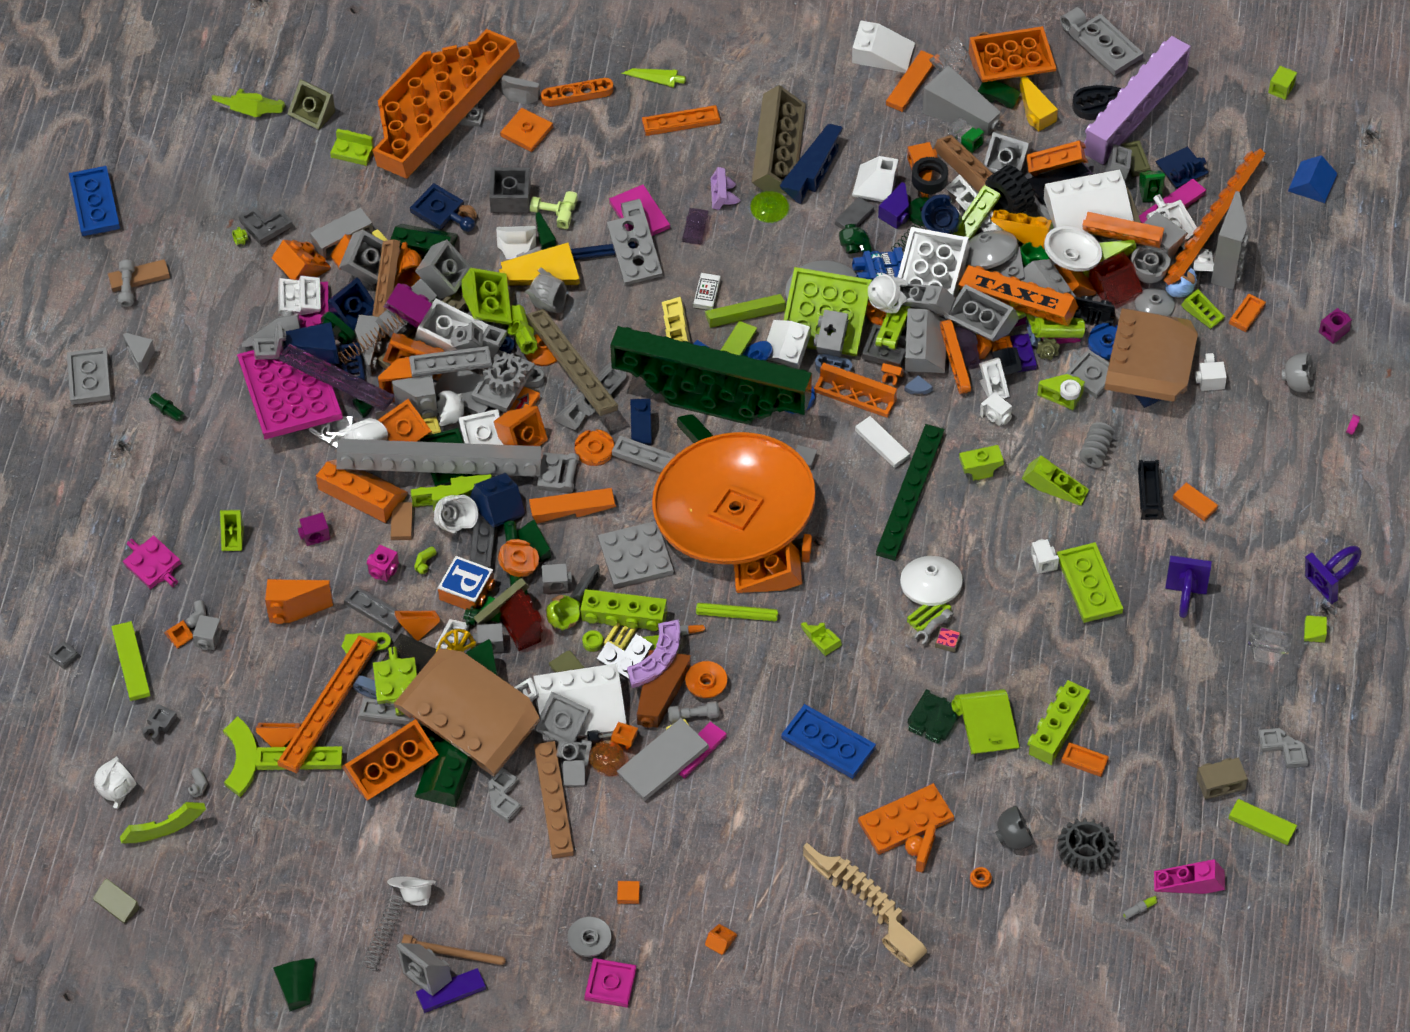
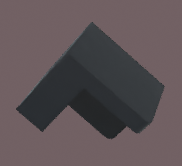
[992,347,1022,376]

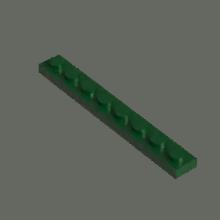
[876,424,945,561]

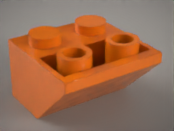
[271,240,331,280]

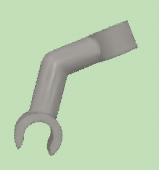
[915,609,954,645]

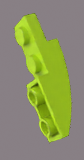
[411,474,491,511]

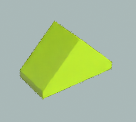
[220,510,244,551]

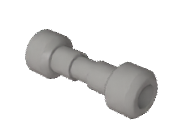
[118,259,135,307]
[668,701,720,723]

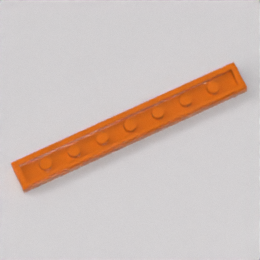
[277,635,378,773]

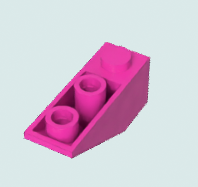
[1154,859,1225,894]

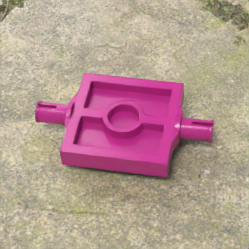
[123,535,181,590]

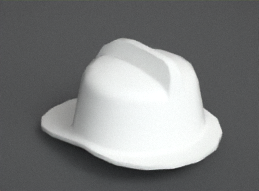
[387,877,436,906]

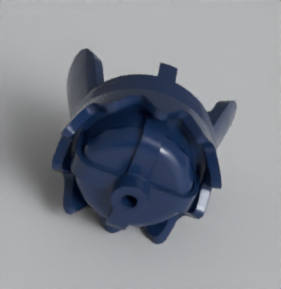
[921,194,962,234]

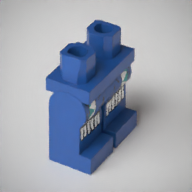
[852,247,904,281]

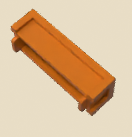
[1026,140,1088,177]

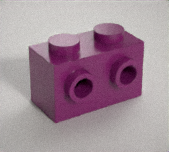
[383,283,432,328]

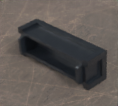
[1138,460,1163,520]

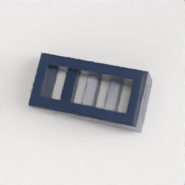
[339,343,365,383]

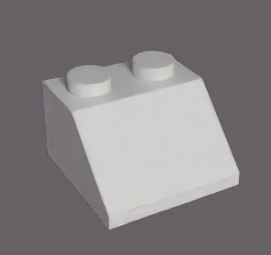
[767,320,811,369]

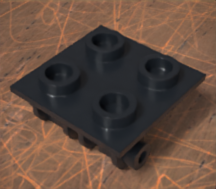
[1074,296,1116,326]

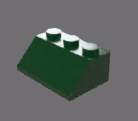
[390,224,458,259]
[415,739,473,808]

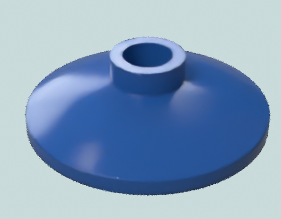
[743,341,772,361]

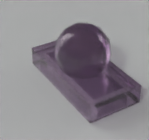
[682,208,709,245]

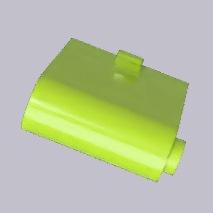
[1026,314,1085,338]
[951,689,1019,755]

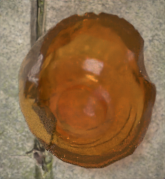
[589,740,626,776]

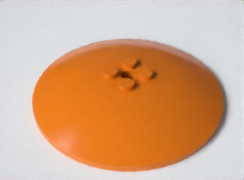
[652,432,816,564]

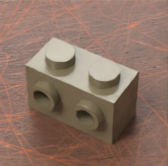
[1196,757,1247,799]

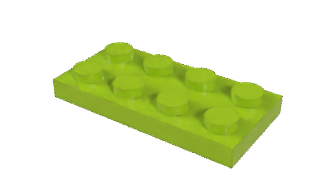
[1056,542,1123,623]

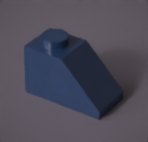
[630,399,652,446]

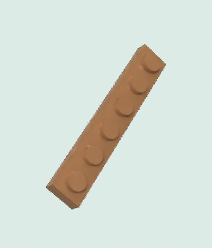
[534,741,574,859]

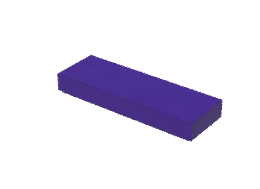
[416,968,486,1013]

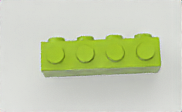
[580,589,668,631]
[1027,680,1090,765]

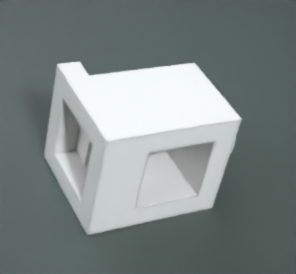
[980,392,1012,427]
[1031,539,1059,574]

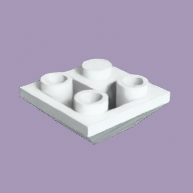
[852,156,898,202]

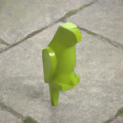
[212,89,285,117]

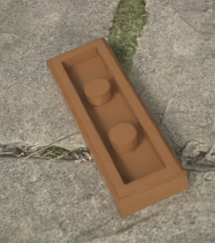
[108,259,170,292]

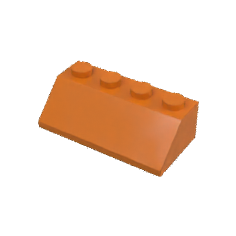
[316,459,408,523]
[342,719,439,801]

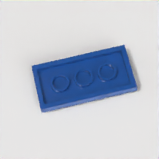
[69,166,120,236]
[781,704,876,779]

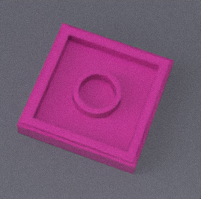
[584,958,637,1008]

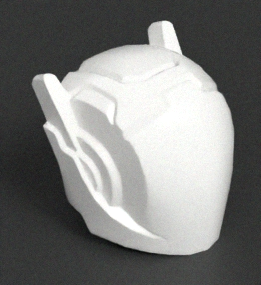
[338,418,388,441]
[94,756,136,809]

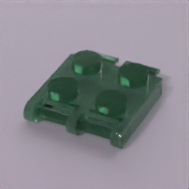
[907,689,960,744]

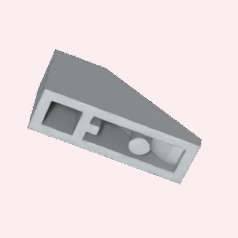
[242,310,301,347]

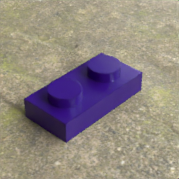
[1010,334,1037,372]

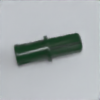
[149,392,185,422]

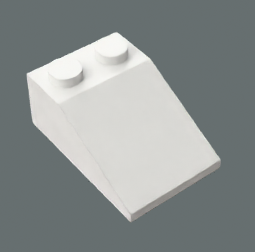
[852,21,915,73]
[415,298,488,351]

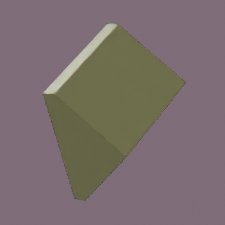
[287,79,335,129]

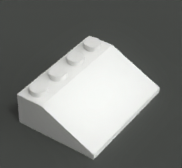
[1044,170,1134,237]
[898,227,970,317]
[533,663,626,743]

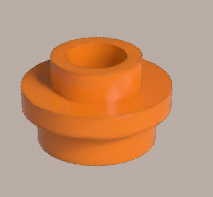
[970,867,992,888]

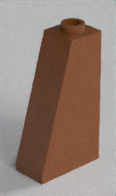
[637,650,691,728]

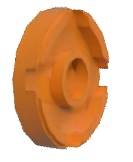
[574,429,614,466]
[498,539,539,577]

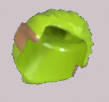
[546,595,580,631]

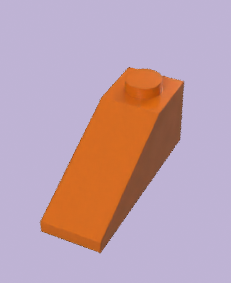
[907,142,938,198]

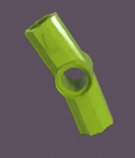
[508,304,538,355]

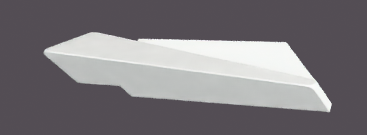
[945,174,1020,243]

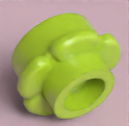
[232,227,248,245]

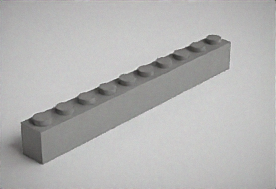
[336,439,541,477]

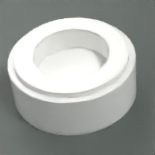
[1060,380,1081,400]

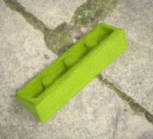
[705,294,786,328]

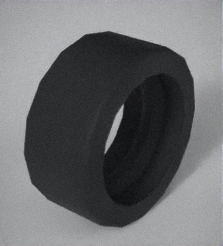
[911,157,948,194]

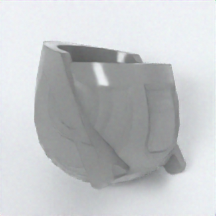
[526,268,567,313]

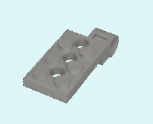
[1060,7,1144,76]
[607,199,662,286]

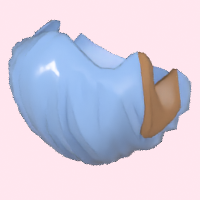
[1166,266,1197,298]

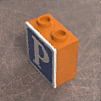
[438,556,496,610]

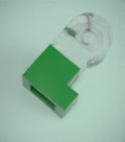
[947,118,984,153]

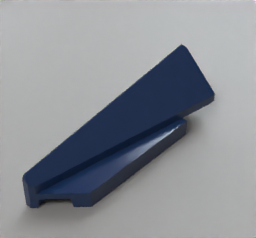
[780,124,843,204]

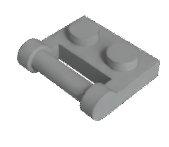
[537,452,580,493]

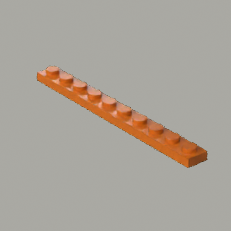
[1164,148,1266,285]

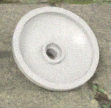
[1044,226,1102,271]
[900,556,962,606]

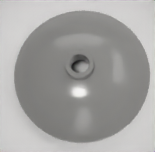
[965,230,1018,269]

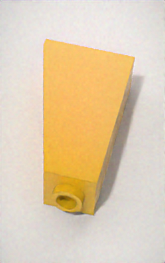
[498,243,580,286]

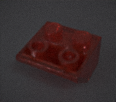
[1088,252,1142,305]
[500,588,543,651]

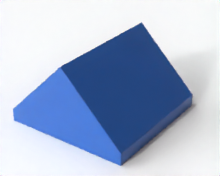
[1288,155,1337,203]

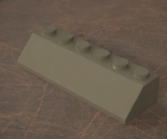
[752,85,806,194]

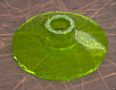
[750,191,789,223]

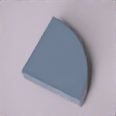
[904,375,933,395]

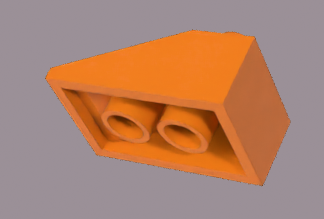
[734,542,802,593]
[265,579,333,624]

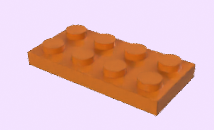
[858,783,954,855]

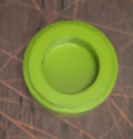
[582,630,603,652]

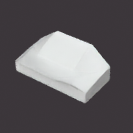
[496,226,536,259]

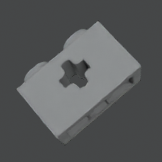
[814,310,849,357]

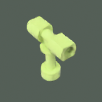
[530,191,578,229]

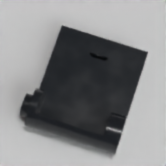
[1028,162,1094,206]

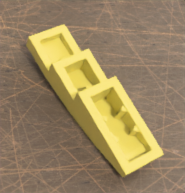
[662,297,690,343]

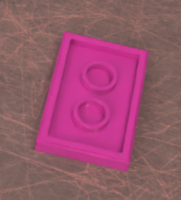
[609,184,670,243]

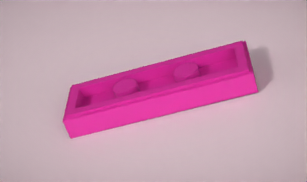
[678,721,727,779]

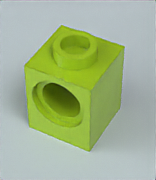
[1268,66,1297,100]

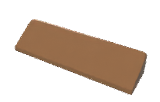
[934,135,993,192]

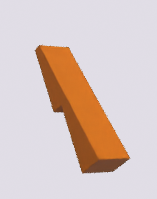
[529,488,616,524]

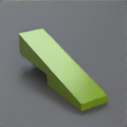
[111,621,151,701]

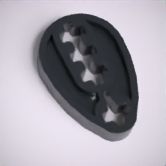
[1072,85,1121,120]

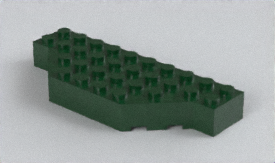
[610,326,812,424]

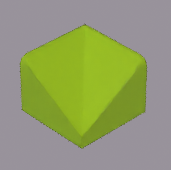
[1304,616,1327,643]

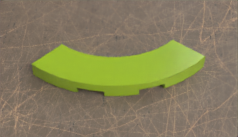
[223,716,257,797]
[120,802,206,843]

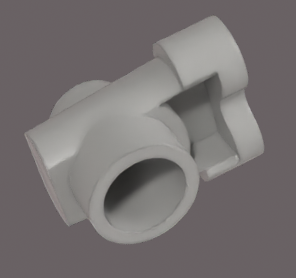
[556,740,592,766]

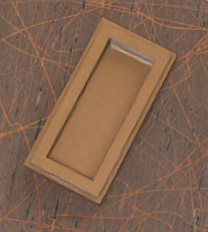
[391,502,413,540]

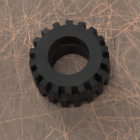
[985,165,1035,214]

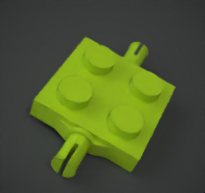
[373,647,417,716]

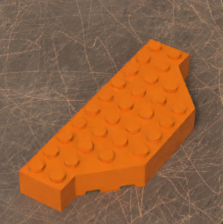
[373,29,520,179]

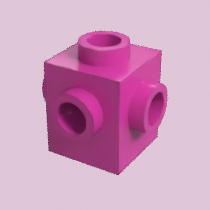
[367,545,399,582]

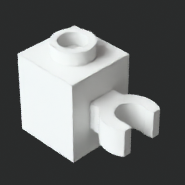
[1195,353,1227,391]

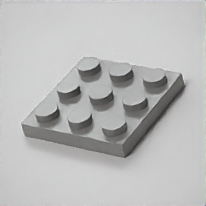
[598,521,674,589]

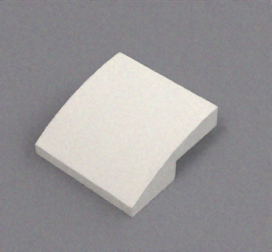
[278,276,321,315]

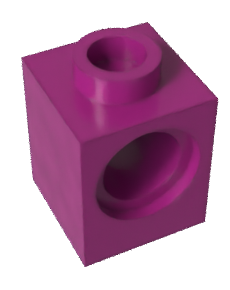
[1319,308,1352,344]
[297,512,330,546]

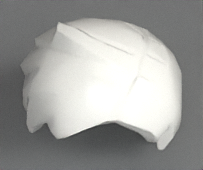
[437,390,464,426]

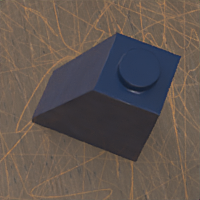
[283,322,339,364]

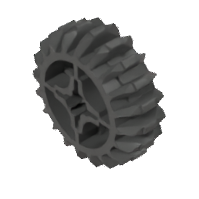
[1057,817,1116,874]

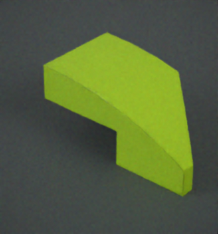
[801,622,842,656]

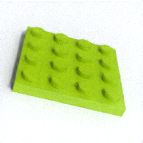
[783,267,872,356]

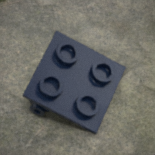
[1155,146,1209,188]

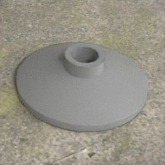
[1135,288,1175,316]
[567,917,611,957]

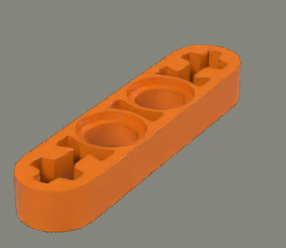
[541,78,614,107]
[940,319,971,394]

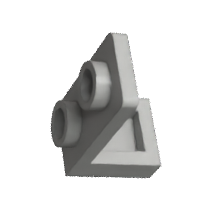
[253,322,286,360]

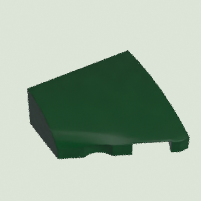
[273,958,316,1012]

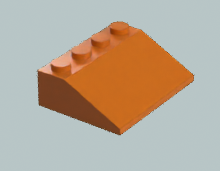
[969,26,1056,82]

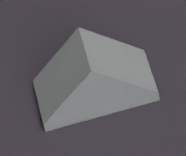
[123,333,155,374]

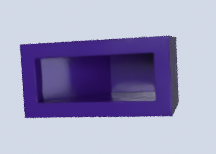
[878,182,909,229]

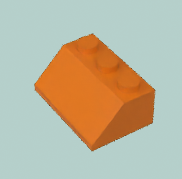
[383,333,445,381]

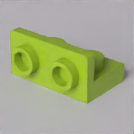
[330,129,374,166]

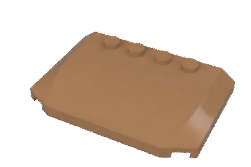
[1104,308,1198,402]
[394,648,540,777]

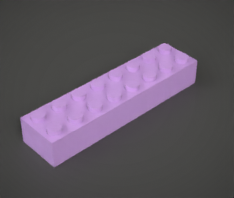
[1084,36,1191,165]

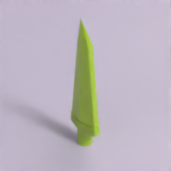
[621,68,686,88]

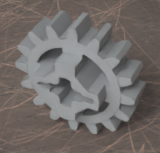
[483,352,527,394]

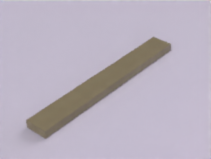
[526,309,618,416]

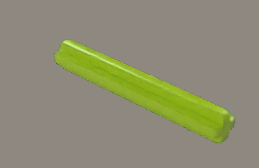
[696,603,778,621]

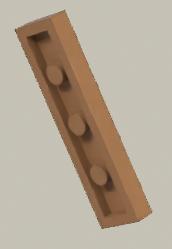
[373,239,400,317]

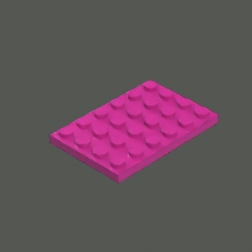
[237,350,343,440]

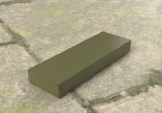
[474,578,529,625]

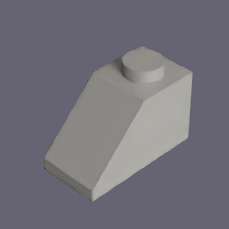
[1105,144,1132,182]

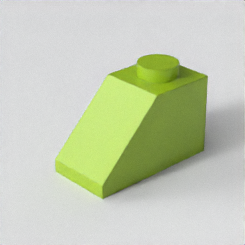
[1037,374,1085,410]

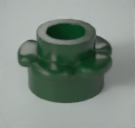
[463,606,480,625]

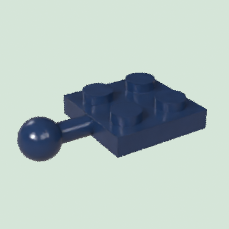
[410,183,475,232]

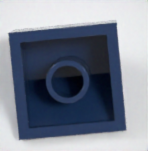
[470,473,525,528]

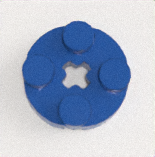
[1088,323,1118,361]

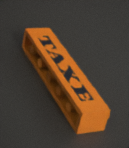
[959,265,1078,326]

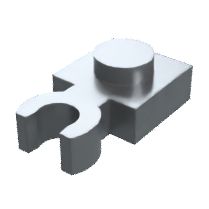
[142,704,177,742]

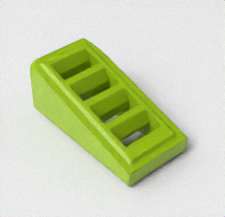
[1181,289,1225,329]

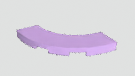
[627,619,680,688]

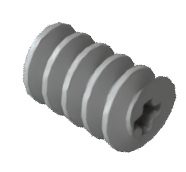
[1079,422,1115,468]

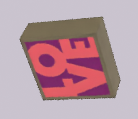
[935,627,961,653]

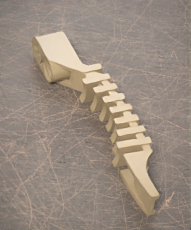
[803,843,927,967]

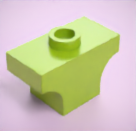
[959,445,1004,481]

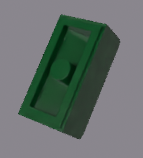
[677,414,713,443]
[517,520,551,562]

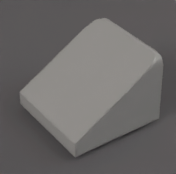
[563,760,585,787]

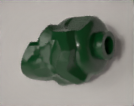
[839,224,873,254]

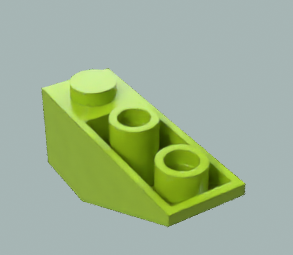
[1021,455,1089,506]

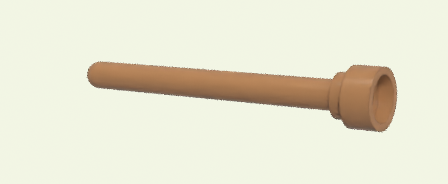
[402,934,506,965]

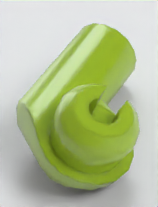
[414,546,437,575]

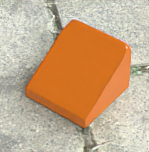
[164,620,193,648]
[705,924,737,955]

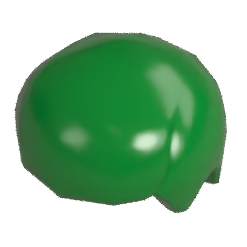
[1020,242,1050,267]

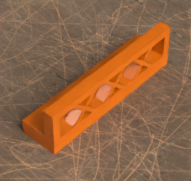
[1082,212,1164,248]
[814,362,897,418]

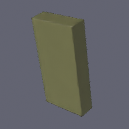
[1121,140,1151,177]

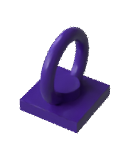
[1305,546,1362,605]
[1165,555,1212,618]

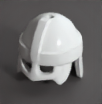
[868,274,908,313]
[434,495,478,533]

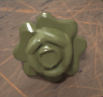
[1036,338,1060,360]

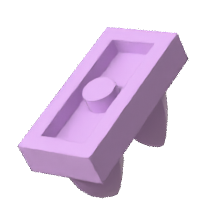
[711,167,741,210]

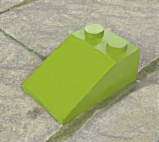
[461,268,512,325]

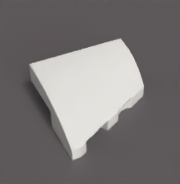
[309,416,354,448]

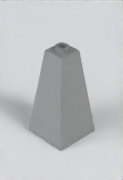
[922,66,1001,135]

